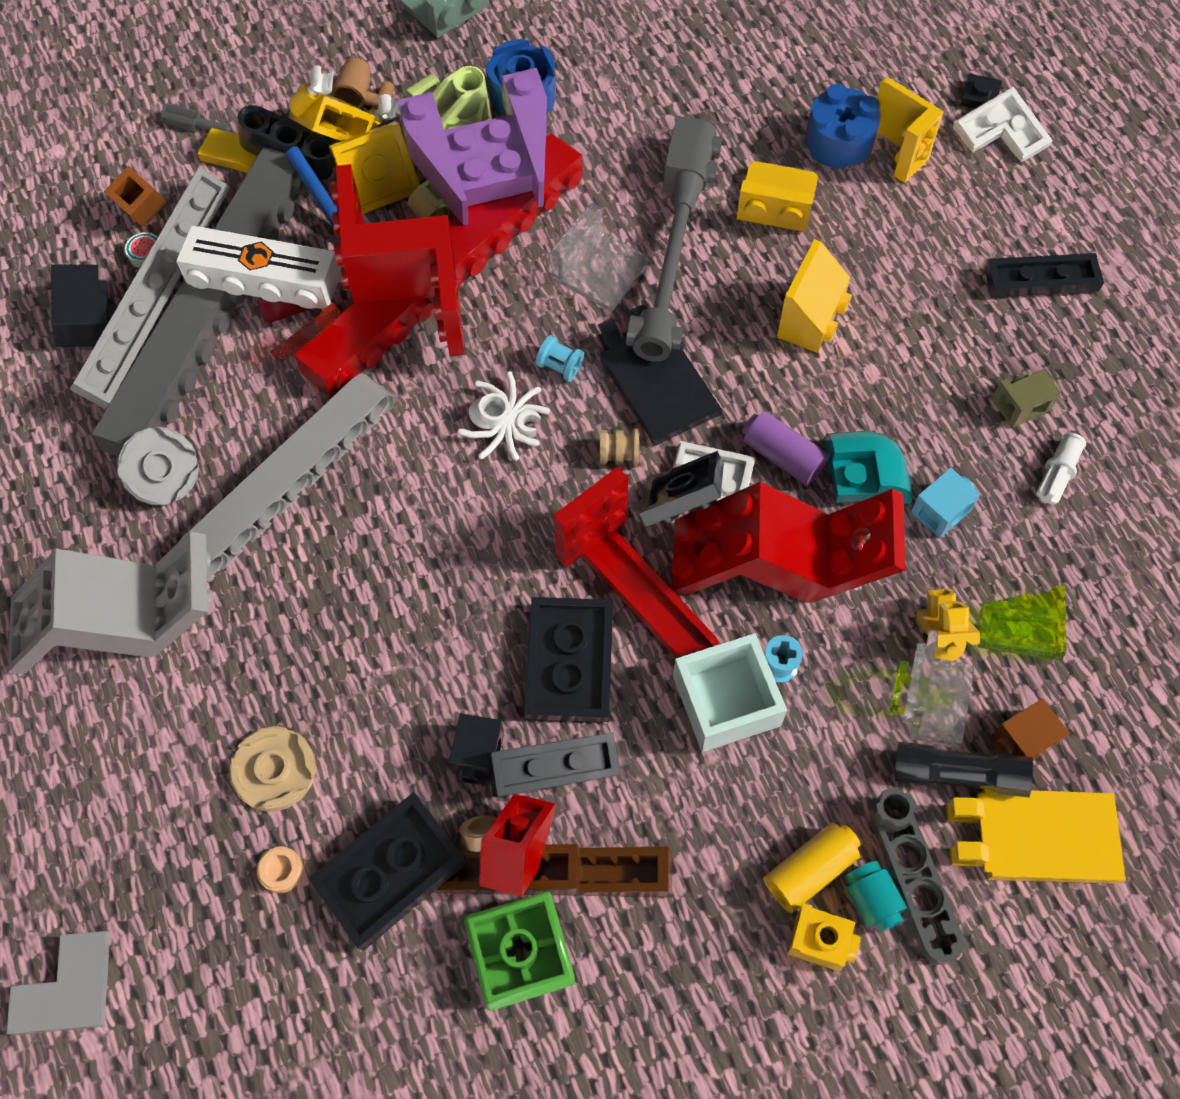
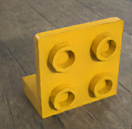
[877,77,944,183]

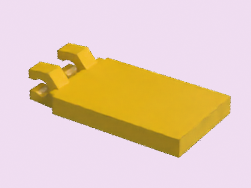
[946,789,1126,884]

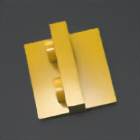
[329,121,420,214]

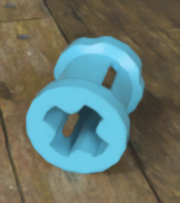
[536,335,585,382]
[764,635,803,683]

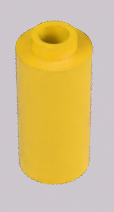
[763,822,861,914]

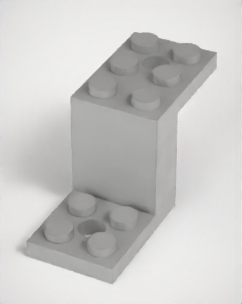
[8,531,212,674]

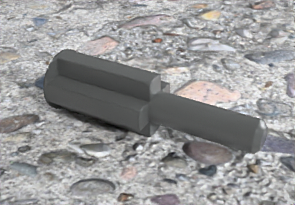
[161,103,231,132]

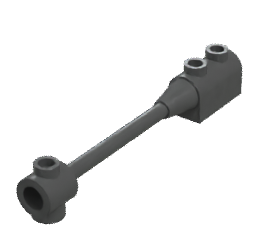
[626,116,723,361]

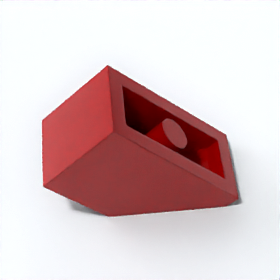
[479,794,556,897]

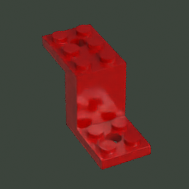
[330,164,465,356]
[672,482,906,603]

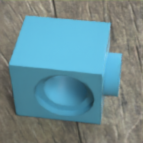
[911,468,980,538]

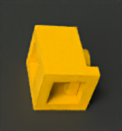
[787,903,861,972]

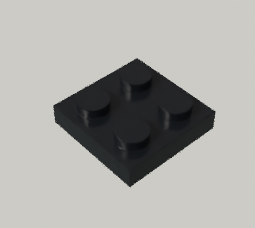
[639,451,724,527]

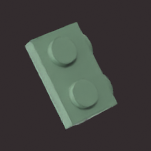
[400,0,489,38]

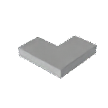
[7,931,110,1036]

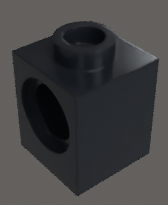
[449,713,504,785]

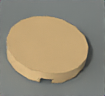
[229,726,316,812]

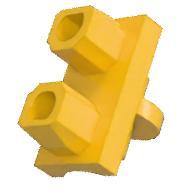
[916,589,980,662]

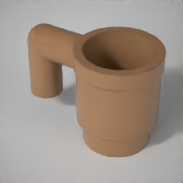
[331,57,395,109]

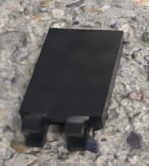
[598,304,722,446]

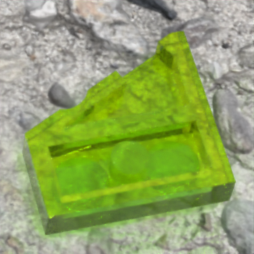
[978,585,1067,661]

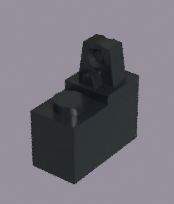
[51,264,118,347]

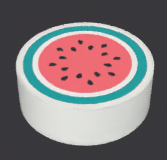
[125,232,158,268]

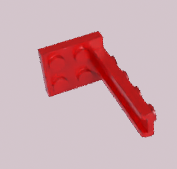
[553,467,719,658]

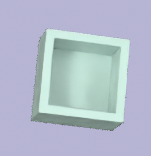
[673,633,787,752]

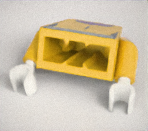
[289,65,399,141]

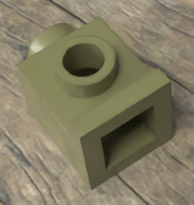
[991,369,1061,428]

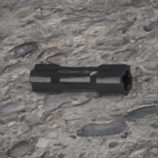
[895,742,1034,798]

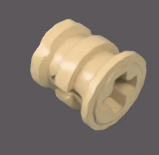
[600,428,639,467]

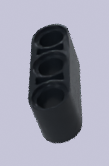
[237,105,335,180]

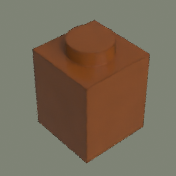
[104,166,168,227]
[991,698,1070,761]

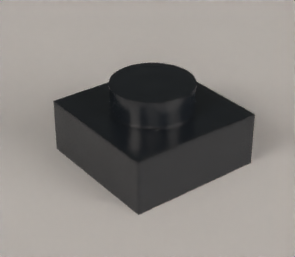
[960,73,1002,109]

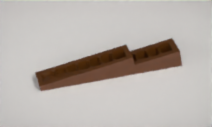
[433,844,672,898]

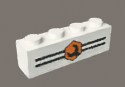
[176,225,341,310]

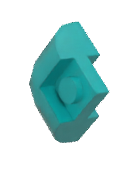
[823,431,912,504]

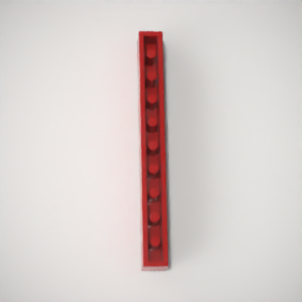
[294,133,583,398]

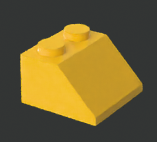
[777,239,852,353]

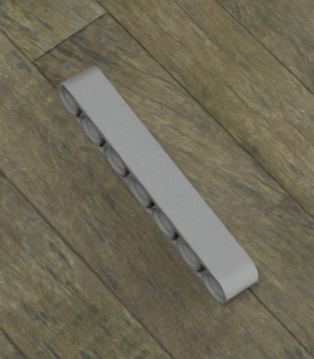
[179,373,395,583]

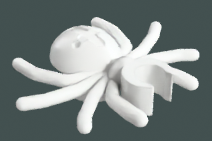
[457,371,550,461]

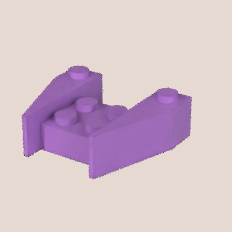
[397,68,547,226]

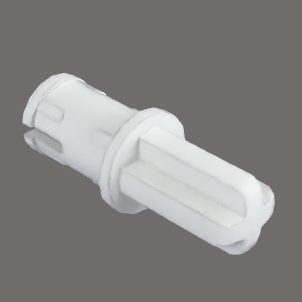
[1036,433,1086,505]

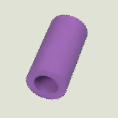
[742,411,830,486]

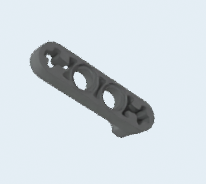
[869,787,964,965]

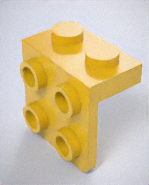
[736,161,818,232]

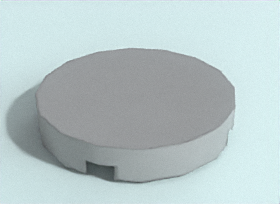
[117,427,198,505]

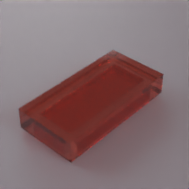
[270,302,341,362]

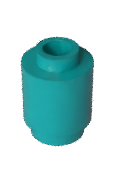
[845,861,908,933]

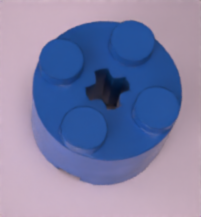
[486,39,556,116]
[805,84,881,169]

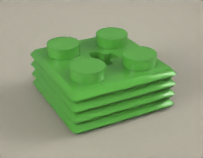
[464,891,575,1011]

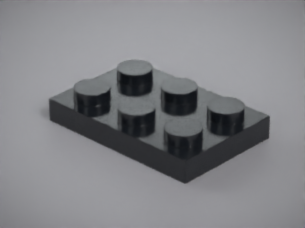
[524,597,613,722]
[309,792,469,951]

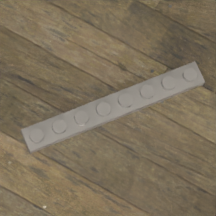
[69,167,230,409]

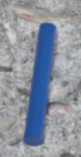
[286,146,340,236]

